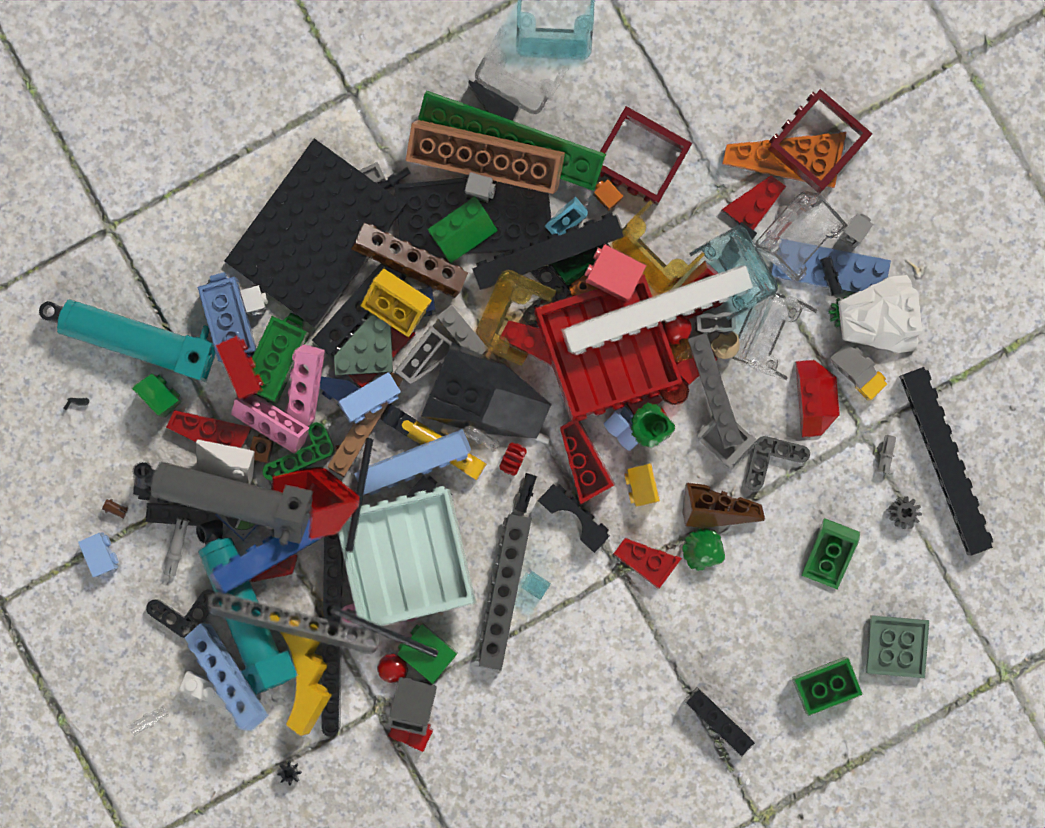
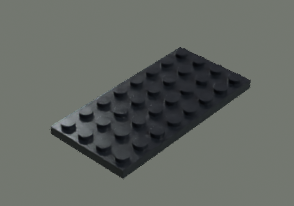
[395,177,552,261]

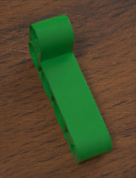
[262,422,335,480]

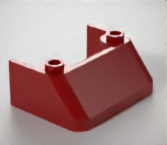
[271,467,360,539]

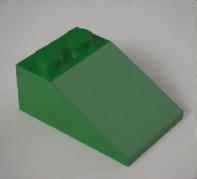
[801,518,860,590]

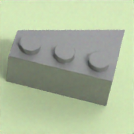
[395,326,452,384]

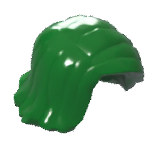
[630,403,675,448]
[682,528,725,571]

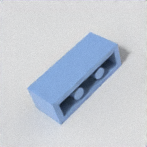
[338,372,401,424]

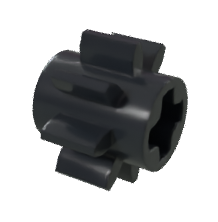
[277,760,302,786]

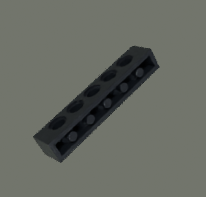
[312,263,407,357]

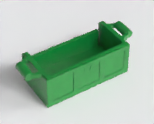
[252,313,310,403]

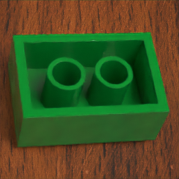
[791,657,863,716]

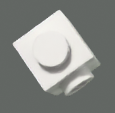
[240,285,269,316]

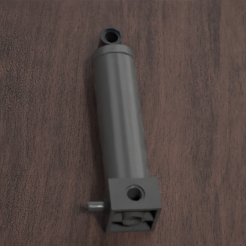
[133,462,312,545]

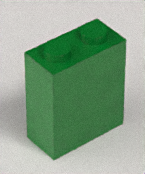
[397,623,458,684]

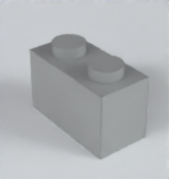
[465,172,496,203]
[839,214,874,248]
[830,343,877,389]

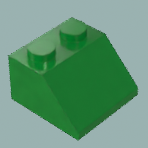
[132,373,182,418]

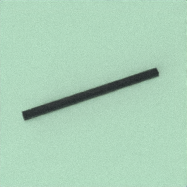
[345,438,374,553]
[332,606,438,658]

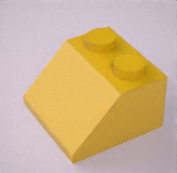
[624,464,660,507]

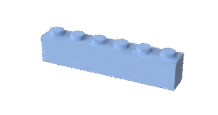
[355,429,471,495]

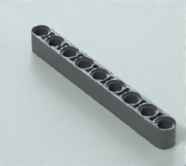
[208,593,380,654]

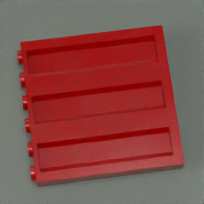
[534,274,682,422]

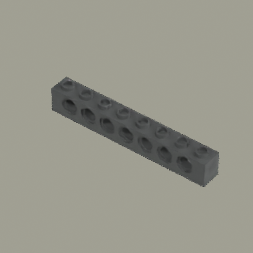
[476,514,532,671]

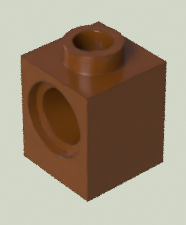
[250,434,274,463]

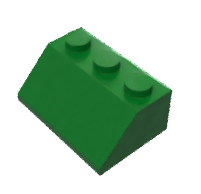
[428,197,498,263]

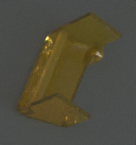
[612,200,705,294]
[476,270,556,366]

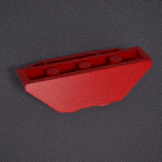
[795,360,840,437]

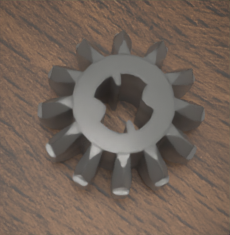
[888,496,922,529]

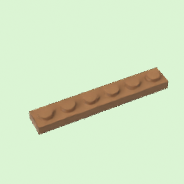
[328,373,403,477]

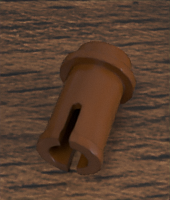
[102,499,128,519]

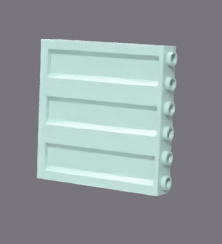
[339,486,476,630]

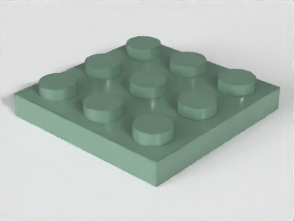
[866,615,929,678]

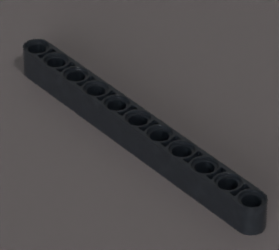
[321,535,343,737]

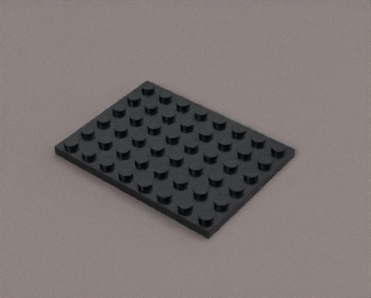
[224,138,406,328]

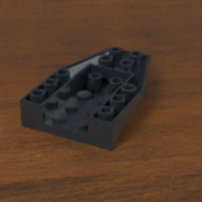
[421,342,552,439]

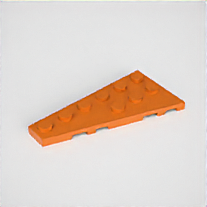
[722,132,846,188]

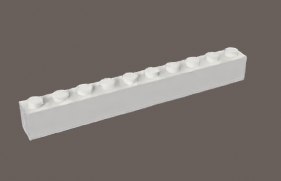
[561,265,753,355]

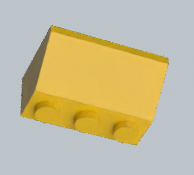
[361,269,432,337]

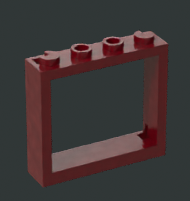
[768,89,873,194]
[599,106,692,206]

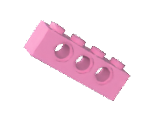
[285,344,325,426]
[231,394,309,454]

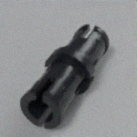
[819,256,843,296]
[515,473,538,513]

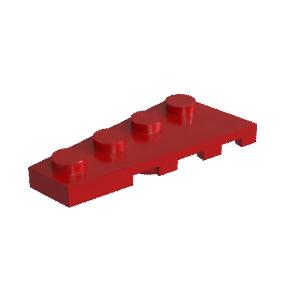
[166,410,252,448]

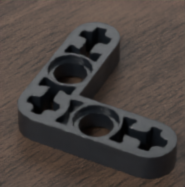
[523,266,568,326]
[146,589,217,639]

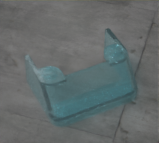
[516,0,595,60]
[689,225,778,320]

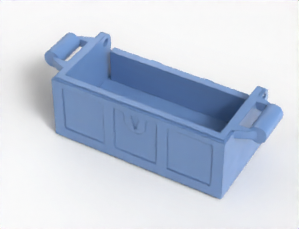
[197,272,256,363]

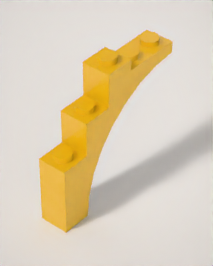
[270,615,331,736]

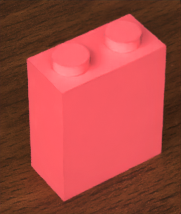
[585,245,646,303]

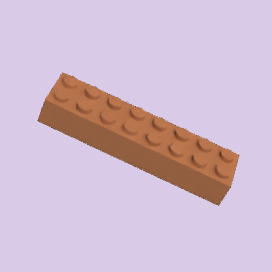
[406,120,565,194]

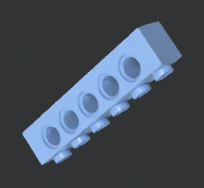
[185,623,268,731]

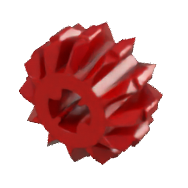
[499,442,527,476]

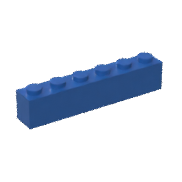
[209,518,322,594]

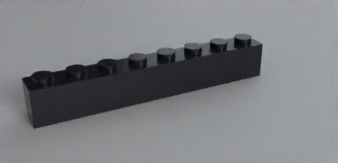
[472,212,626,290]

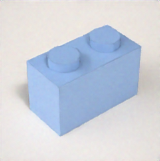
[78,532,119,577]

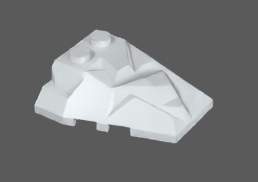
[838,275,922,353]

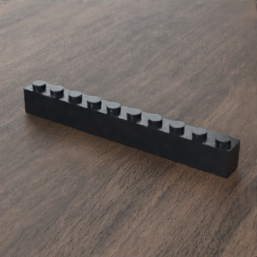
[899,367,993,556]

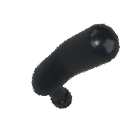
[63,397,90,410]

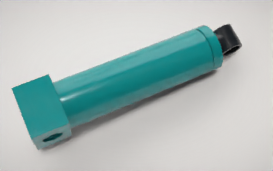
[39,299,216,382]
[196,520,298,695]

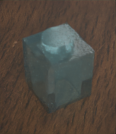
[520,571,551,600]

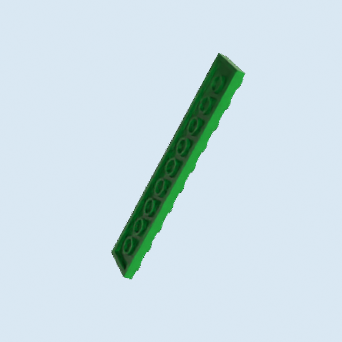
[418,91,606,191]

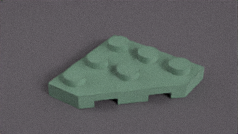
[334,315,393,376]

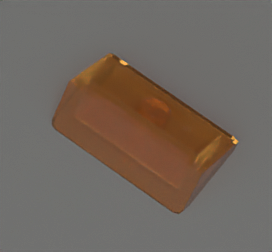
[669,338,693,362]

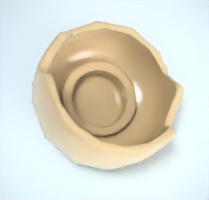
[710,331,740,359]

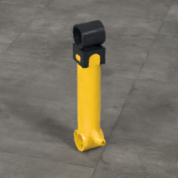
[380,404,487,480]

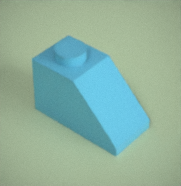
[545,197,588,236]

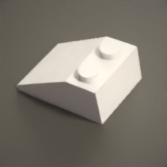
[196,440,254,484]

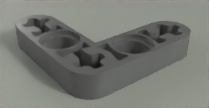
[746,436,810,490]

